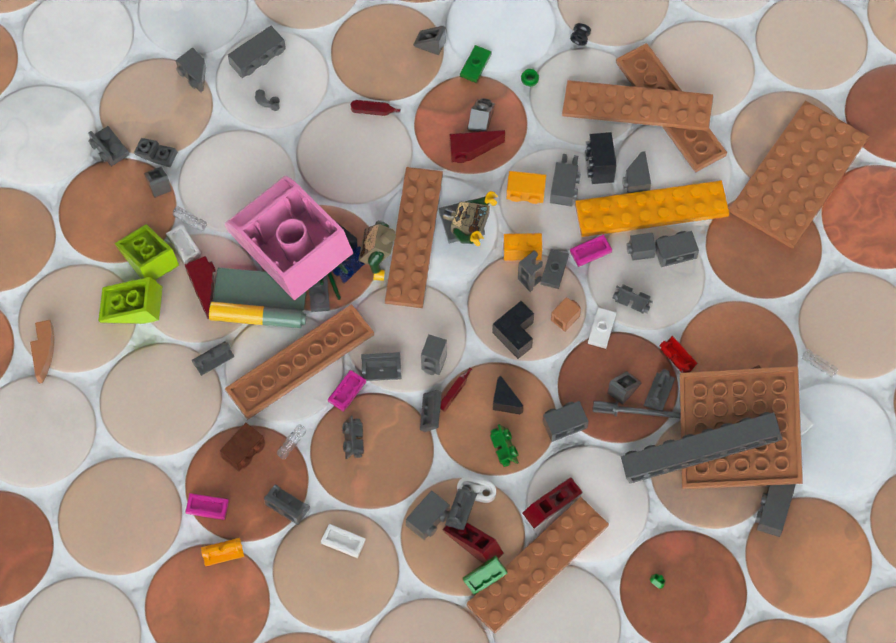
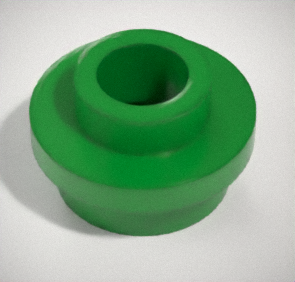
[521,69,539,87]

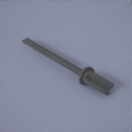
[592,401,681,419]

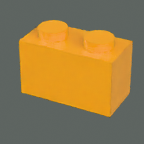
[506,171,546,204]
[503,233,542,261]

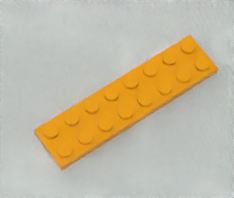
[575,180,729,237]

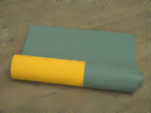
[209,268,306,329]

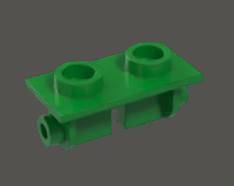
[490,424,519,467]

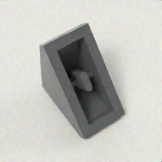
[413,26,446,55]
[144,167,172,198]
[608,371,642,405]

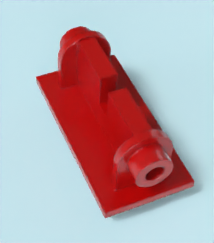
[659,336,698,373]

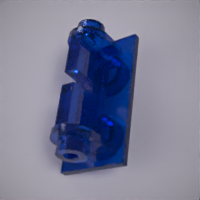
[332,246,365,284]

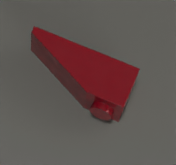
[450,130,505,163]
[185,256,216,319]
[522,477,583,529]
[442,523,504,563]

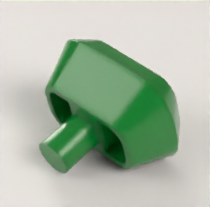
[650,574,665,589]

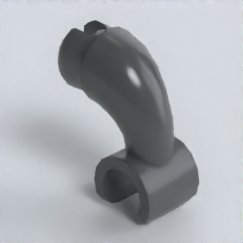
[255,89,280,111]

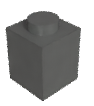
[626,233,656,260]

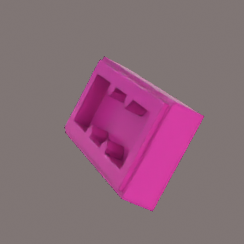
[570,234,612,267]
[328,370,366,412]
[185,493,229,520]

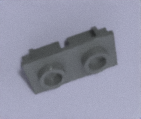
[612,284,653,314]
[192,341,235,376]
[644,369,675,411]
[342,416,364,459]
[445,486,477,530]

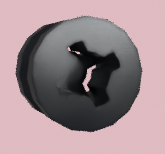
[570,23,591,46]

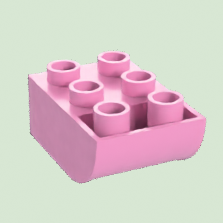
[225,176,353,300]

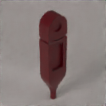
[350,100,401,116]
[440,367,472,412]

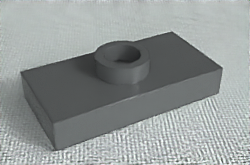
[540,249,569,289]
[420,390,442,432]

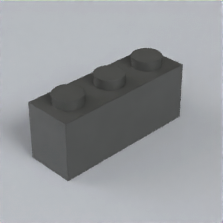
[228,25,286,78]
[755,484,796,537]

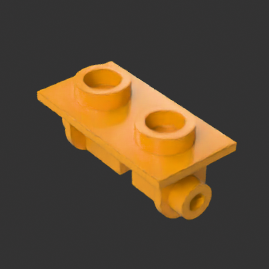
[201,538,244,566]

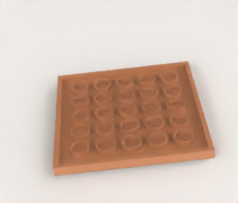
[680,366,803,489]

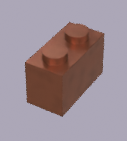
[220,423,265,471]

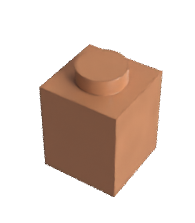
[551,297,581,332]

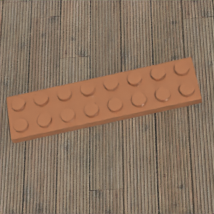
[616,43,727,173]
[562,80,713,131]
[385,167,443,308]
[225,304,374,420]
[467,497,609,634]

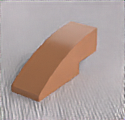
[30,320,54,384]

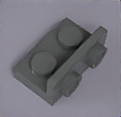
[88,126,129,167]

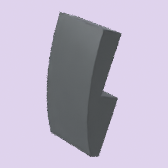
[134,138,178,167]

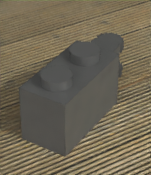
[550,154,581,206]

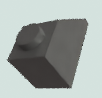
[622,151,651,194]

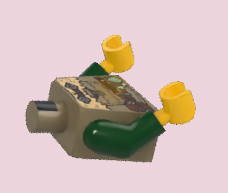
[443,191,498,246]
[358,220,396,281]

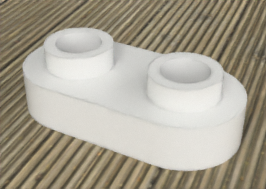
[457,477,496,503]

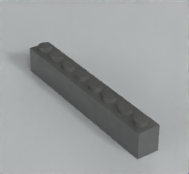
[621,412,783,484]

